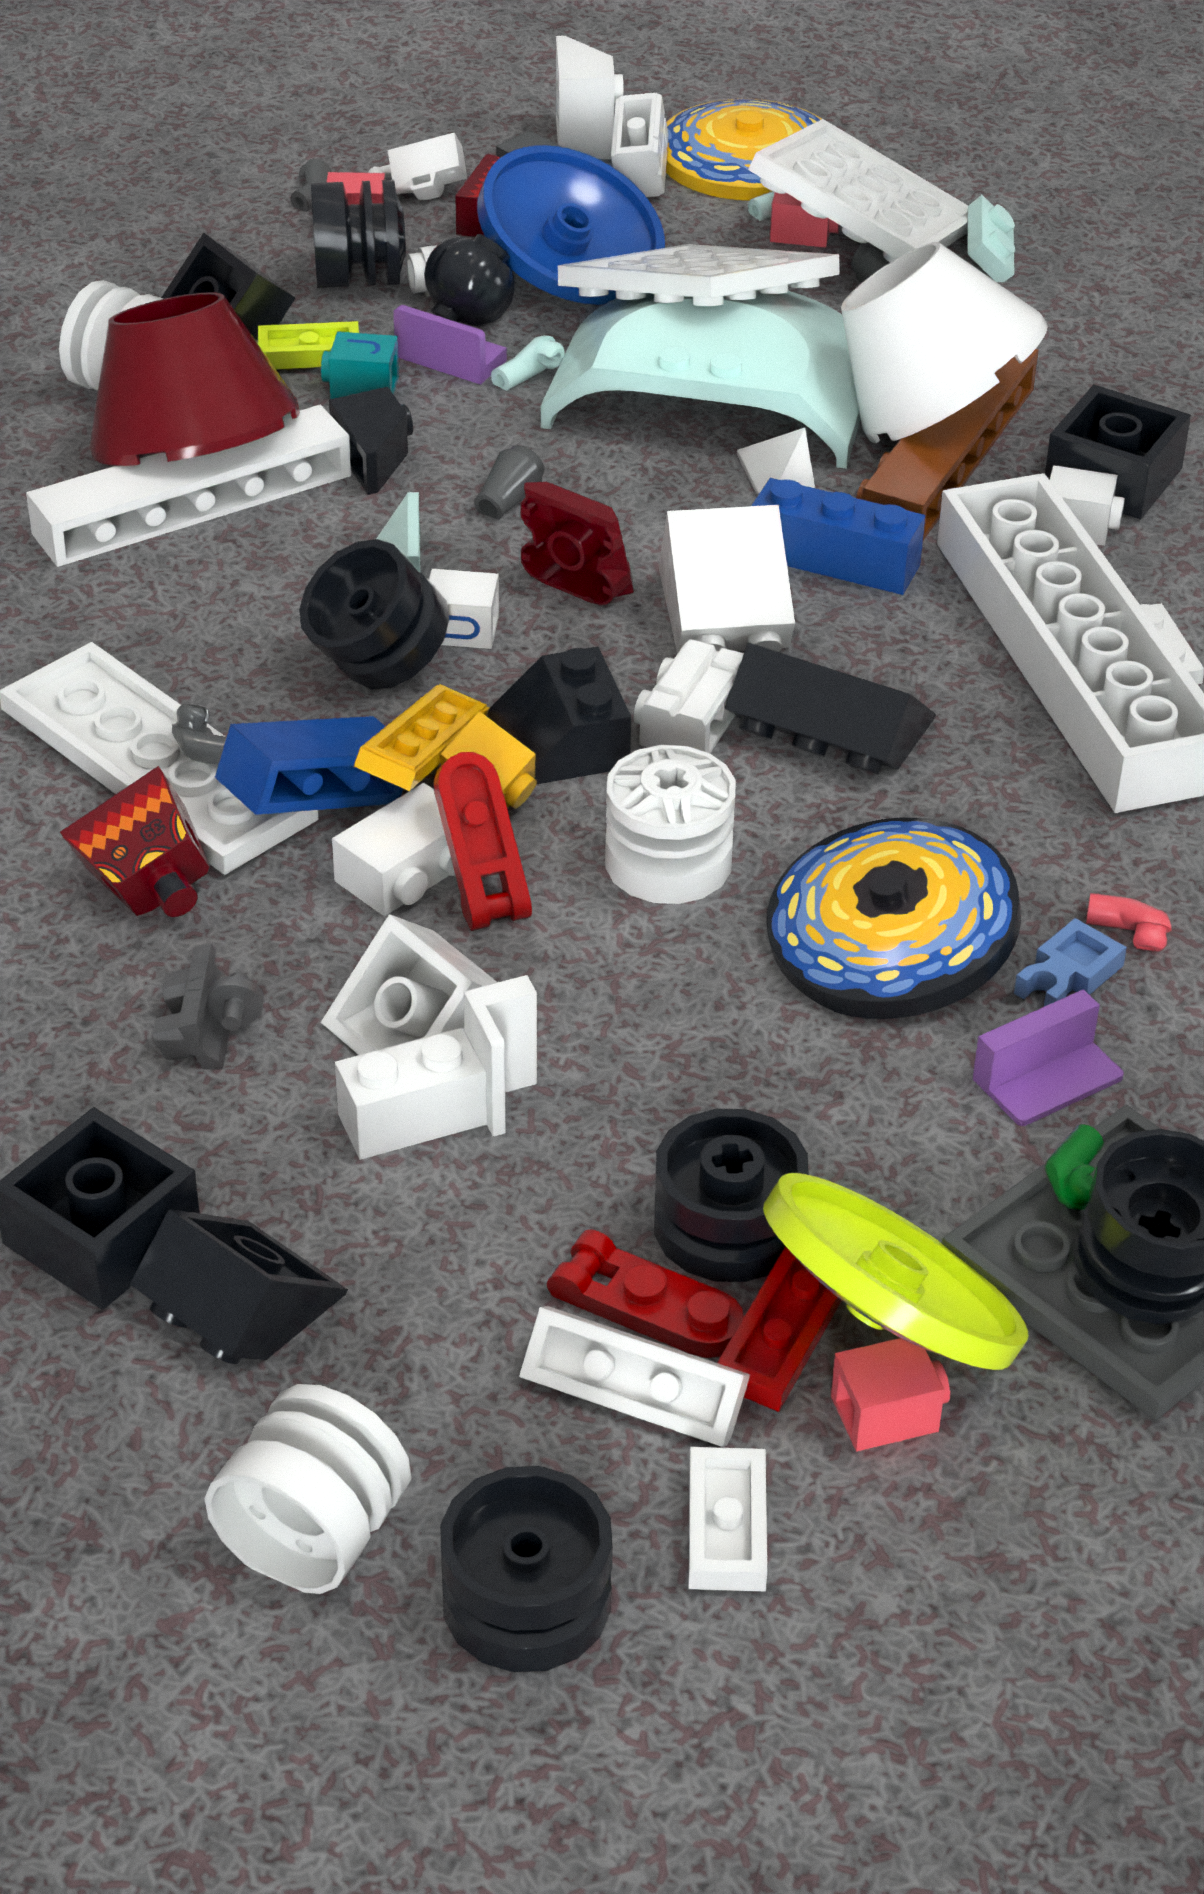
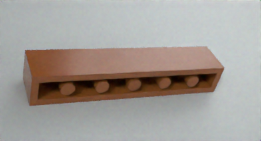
[856,349,1039,541]

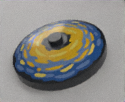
[766,817,1021,1019]

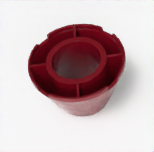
[90,293,300,466]

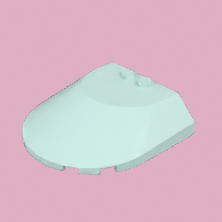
[541,290,861,469]

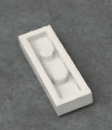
[519,1306,750,1447]

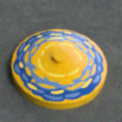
[666,99,822,201]

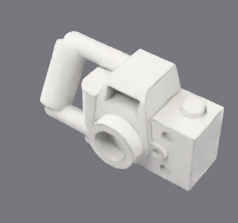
[368,133,467,200]

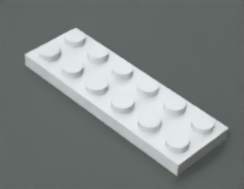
[0,642,318,875]

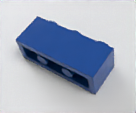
[751,478,925,595]
[215,716,403,815]

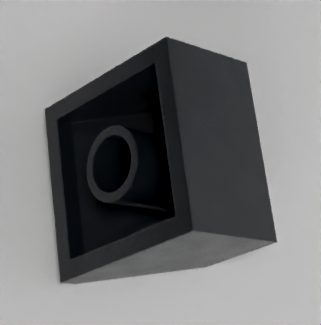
[161,233,296,340]
[487,646,631,784]
[130,1209,348,1364]

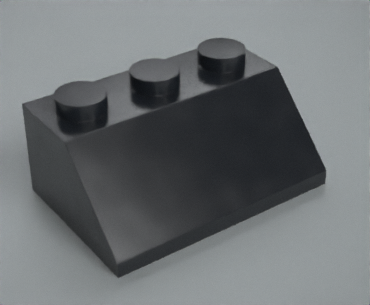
[724,643,936,775]

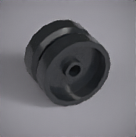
[299,539,449,690]
[654,1108,809,1282]
[440,1466,613,1672]

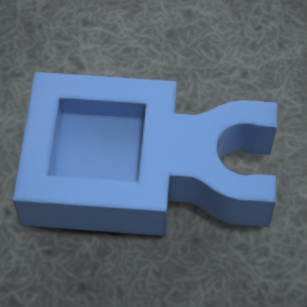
[1014,918,1127,1007]

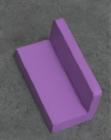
[393,305,507,385]
[973,989,1124,1126]

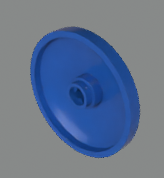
[477,145,665,305]

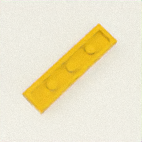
[354,684,489,791]

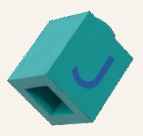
[321,331,399,399]

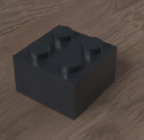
[1045,384,1191,520]
[0,1107,200,1310]

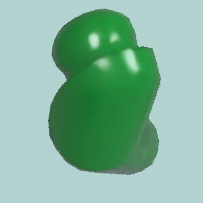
[1044,1124,1104,1210]

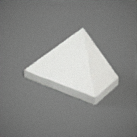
[737,428,815,496]

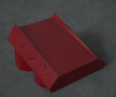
[520,482,634,606]

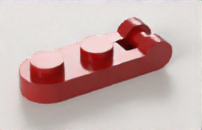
[434,752,532,931]
[547,1229,744,1358]

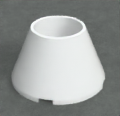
[841,242,1048,443]

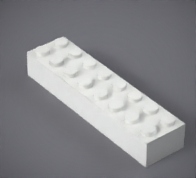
[937,473,1204,813]

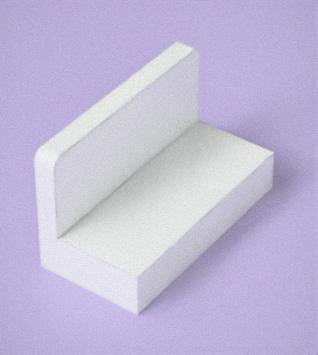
[464,975,537,1136]

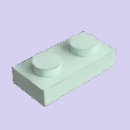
[968,195,1015,282]

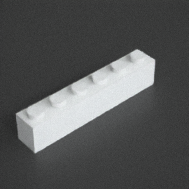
[26,404,351,567]

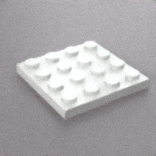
[748,119,968,262]
[558,244,839,306]

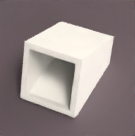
[659,505,795,654]

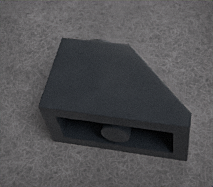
[329,387,413,495]

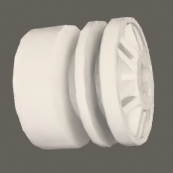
[59,280,163,391]
[605,745,736,904]
[204,1384,411,1594]

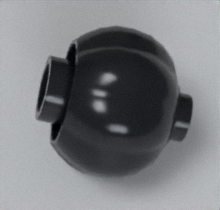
[424,234,514,325]

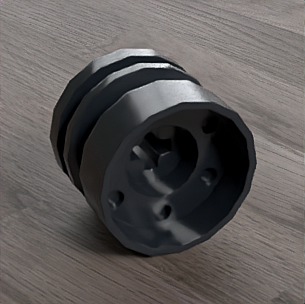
[311,180,406,288]
[1074,1129,1204,1324]

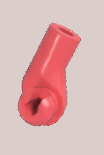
[1086,893,1172,952]

